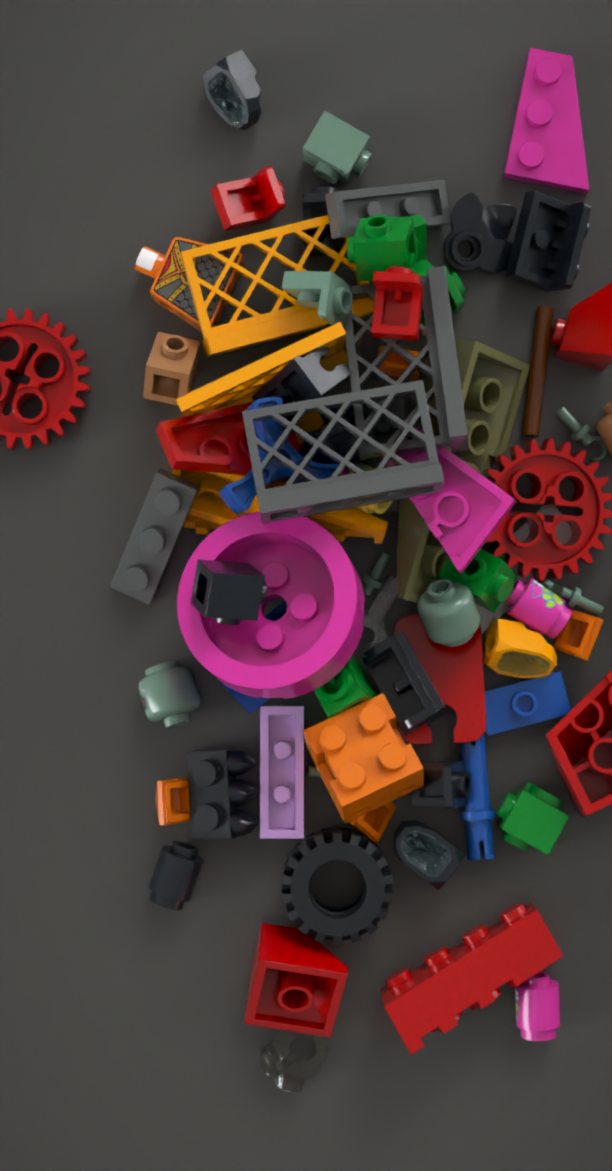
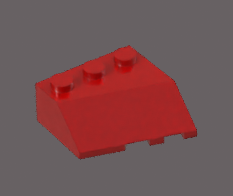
[545,670,612,817]

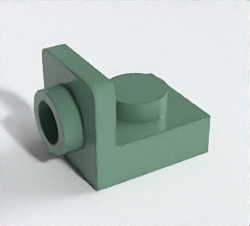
[282,271,353,328]

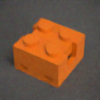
[303,693,424,823]

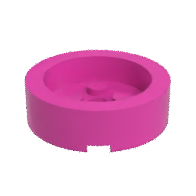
[177,511,365,699]

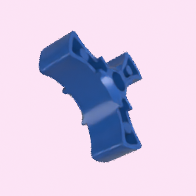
[219,397,339,514]

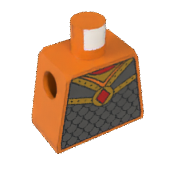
[135,237,245,333]

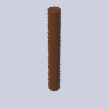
[522,306,554,437]

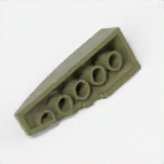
[397,338,530,603]

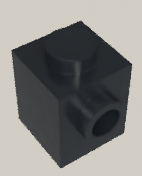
[191,559,267,625]

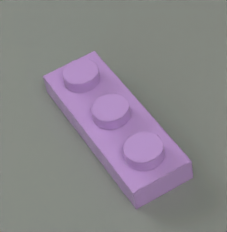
[260,706,304,839]

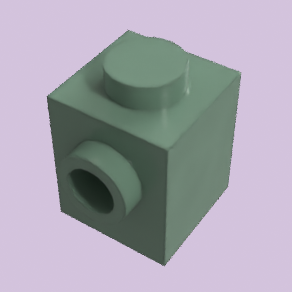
[303,110,372,185]

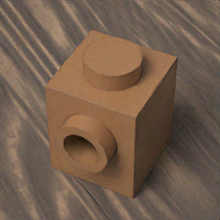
[143,331,201,406]

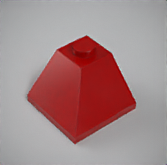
[550,282,612,371]
[244,923,348,1038]

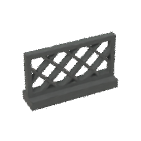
[344,266,469,459]
[242,380,444,524]

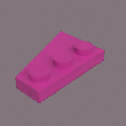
[503,48,589,195]
[381,426,516,573]

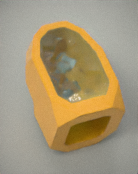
[483,618,557,678]

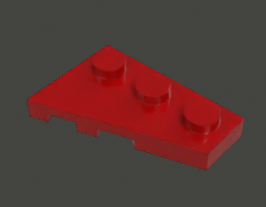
[156,401,300,475]

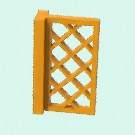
[180,215,375,358]
[175,321,349,417]

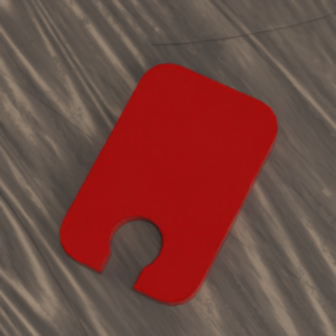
[394,614,486,745]

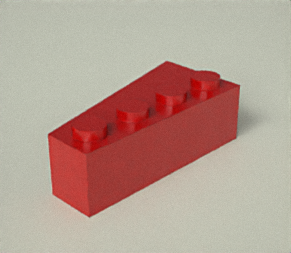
[380,902,563,1055]

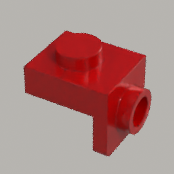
[210,166,286,231]
[371,267,424,341]

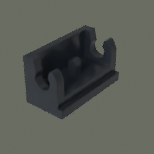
[252,346,352,428]
[362,630,448,736]

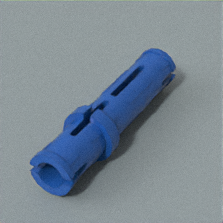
[459,735,496,860]

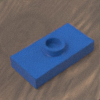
[485,671,571,736]

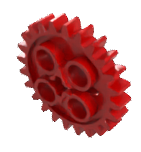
[0,308,92,451]
[483,438,612,581]

